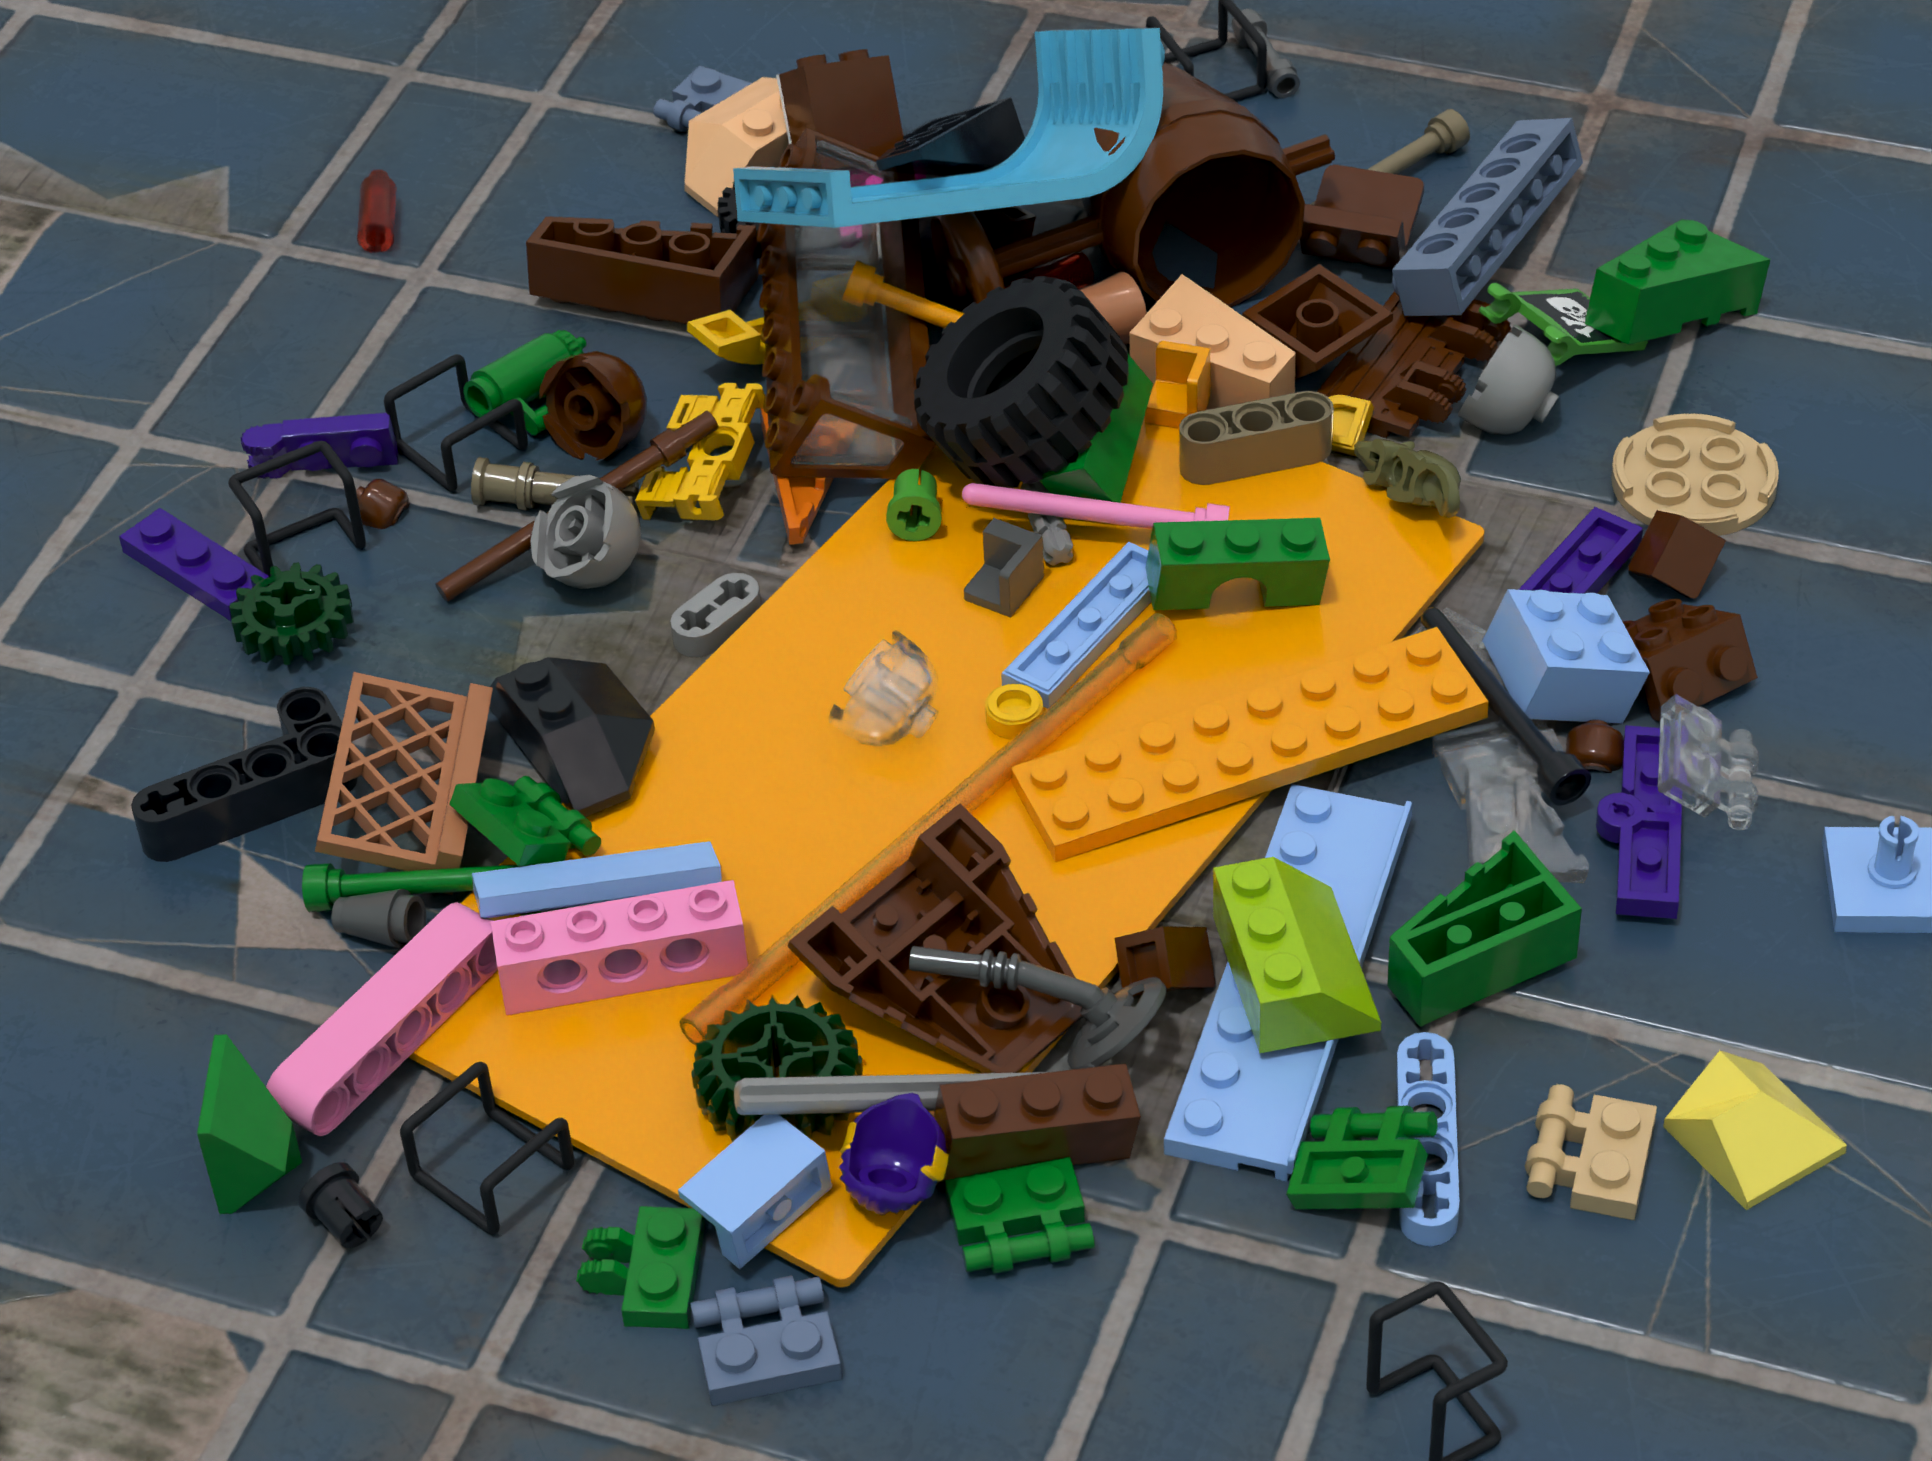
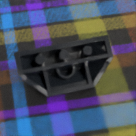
[489,657,655,817]

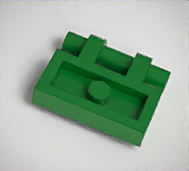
[449,776,601,866]
[1286,1106,1438,1209]
[945,1157,1095,1274]

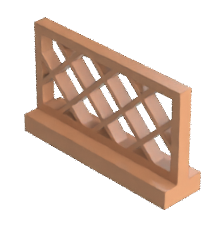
[315,672,493,895]

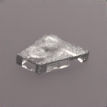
[1464,764,1589,883]

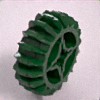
[691,994,863,1142]

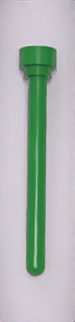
[302,863,529,912]

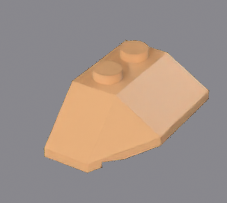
[685,77,789,217]

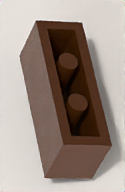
[934,1063,1141,1181]

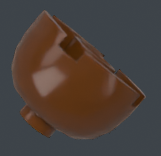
[540,351,647,461]

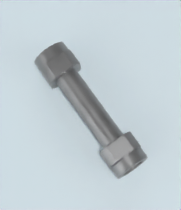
[1231,9,1300,98]

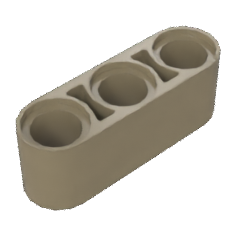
[1179,391,1334,485]

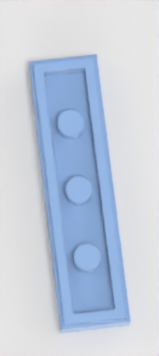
[1001,542,1152,709]
[472,841,722,919]

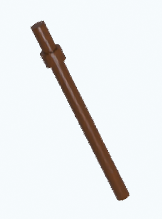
[435,411,719,602]

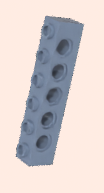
[1392,118,1583,316]

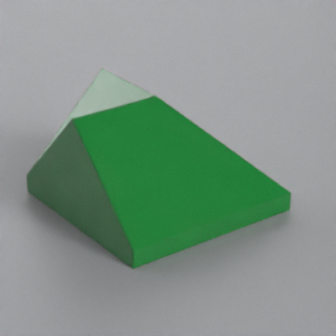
[197,1034,302,1214]

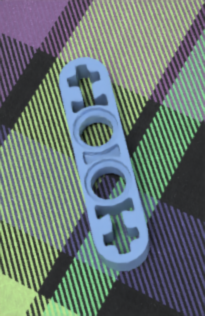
[1396,1032,1459,1247]

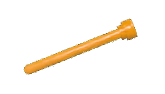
[842,261,964,328]

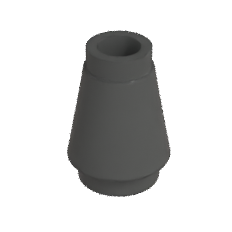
[331,889,426,949]

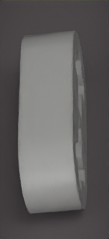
[670,573,761,657]

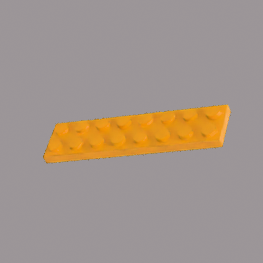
[1010,627,1488,862]

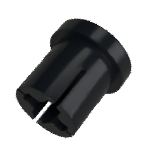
[298,1162,383,1248]

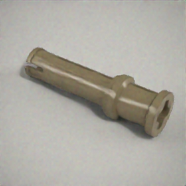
[471,457,640,511]

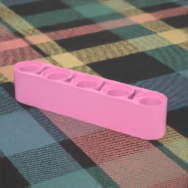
[266,902,498,1136]

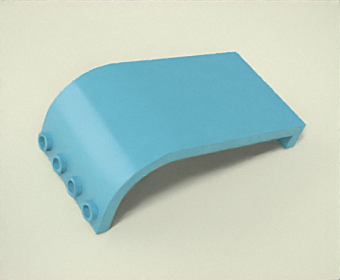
[733,28,1165,228]

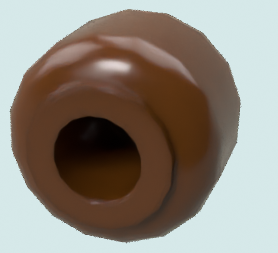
[356,479,410,529]
[1566,720,1624,773]

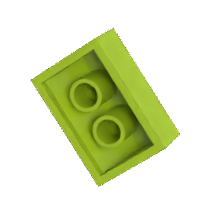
[1213,857,1381,1053]

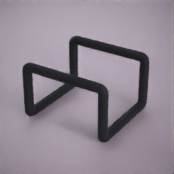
[1146,0,1267,101]
[384,354,528,491]
[228,441,366,577]
[400,1062,575,1234]
[1366,1281,1508,1461]

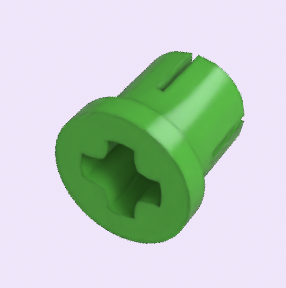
[886,469,942,541]

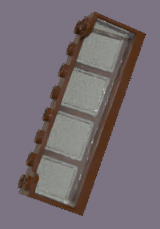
[757,128,936,479]

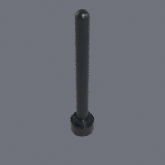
[1421,607,1591,806]

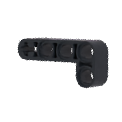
[131,687,358,862]

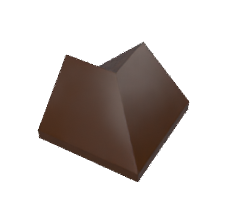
[1242,264,1393,379]

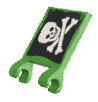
[1478,283,1648,366]

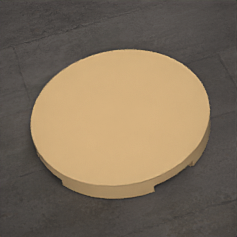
[1611,414,1779,536]

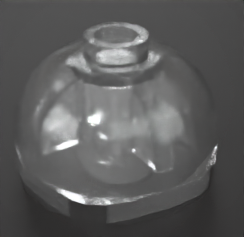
[828,630,939,749]

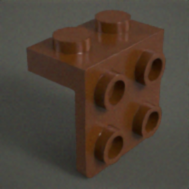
[1300,164,1424,269]
[1622,599,1758,723]

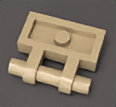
[1525,1084,1657,1221]

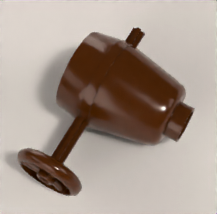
[930,62,1335,313]

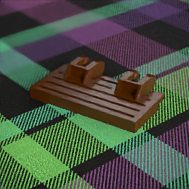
[1317,291,1512,439]

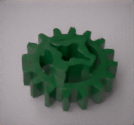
[229,562,354,665]

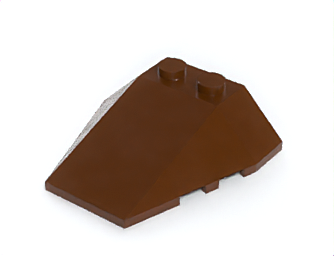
[787,803,1083,1073]

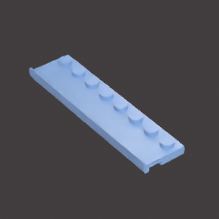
[1164,784,1413,1182]

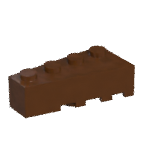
[526,216,758,324]

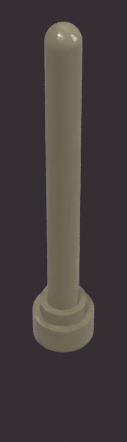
[1310,109,1470,205]

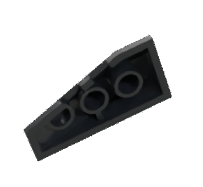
[876,97,1025,176]

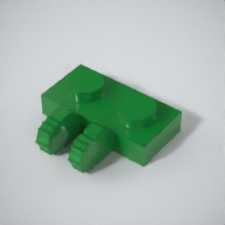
[576,1206,705,1329]

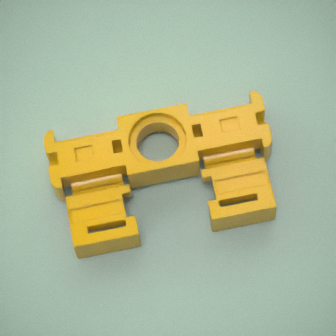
[635,383,766,520]

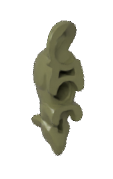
[1354,439,1461,518]

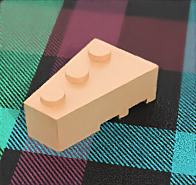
[1129,274,1296,410]

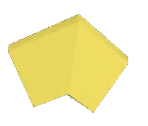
[1663,1050,1847,1210]

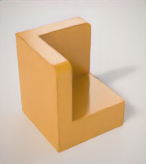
[1145,341,1211,429]

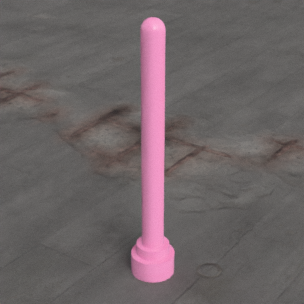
[962,483,1230,529]

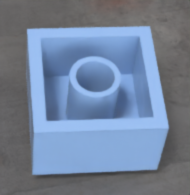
[1482,589,1650,724]

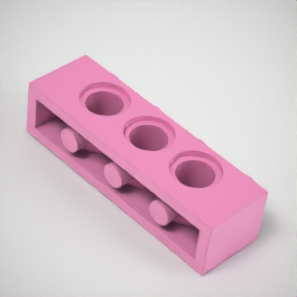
[490,880,749,1015]

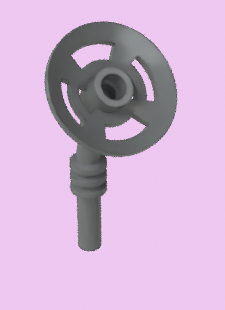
[909,946,1166,1069]

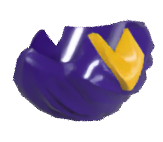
[839,1093,949,1215]

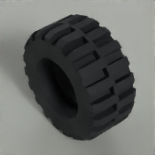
[914,276,1129,488]

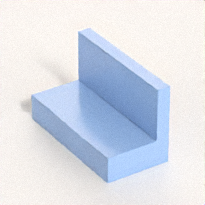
[678,1114,832,1269]

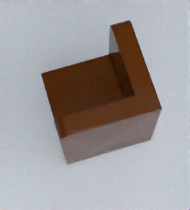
[1628,510,1726,599]
[1114,926,1215,999]

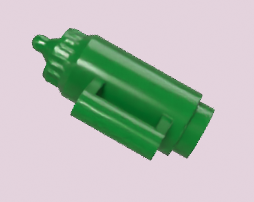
[464,330,587,435]

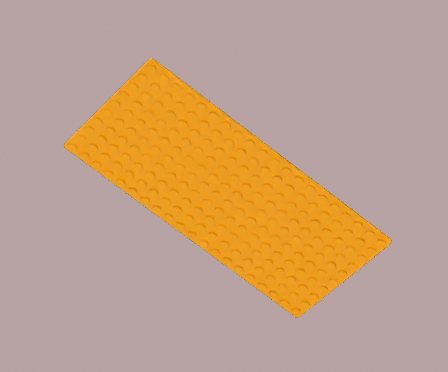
[408,416,1484,1287]

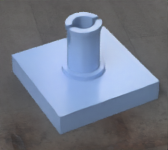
[1822,816,1932,933]

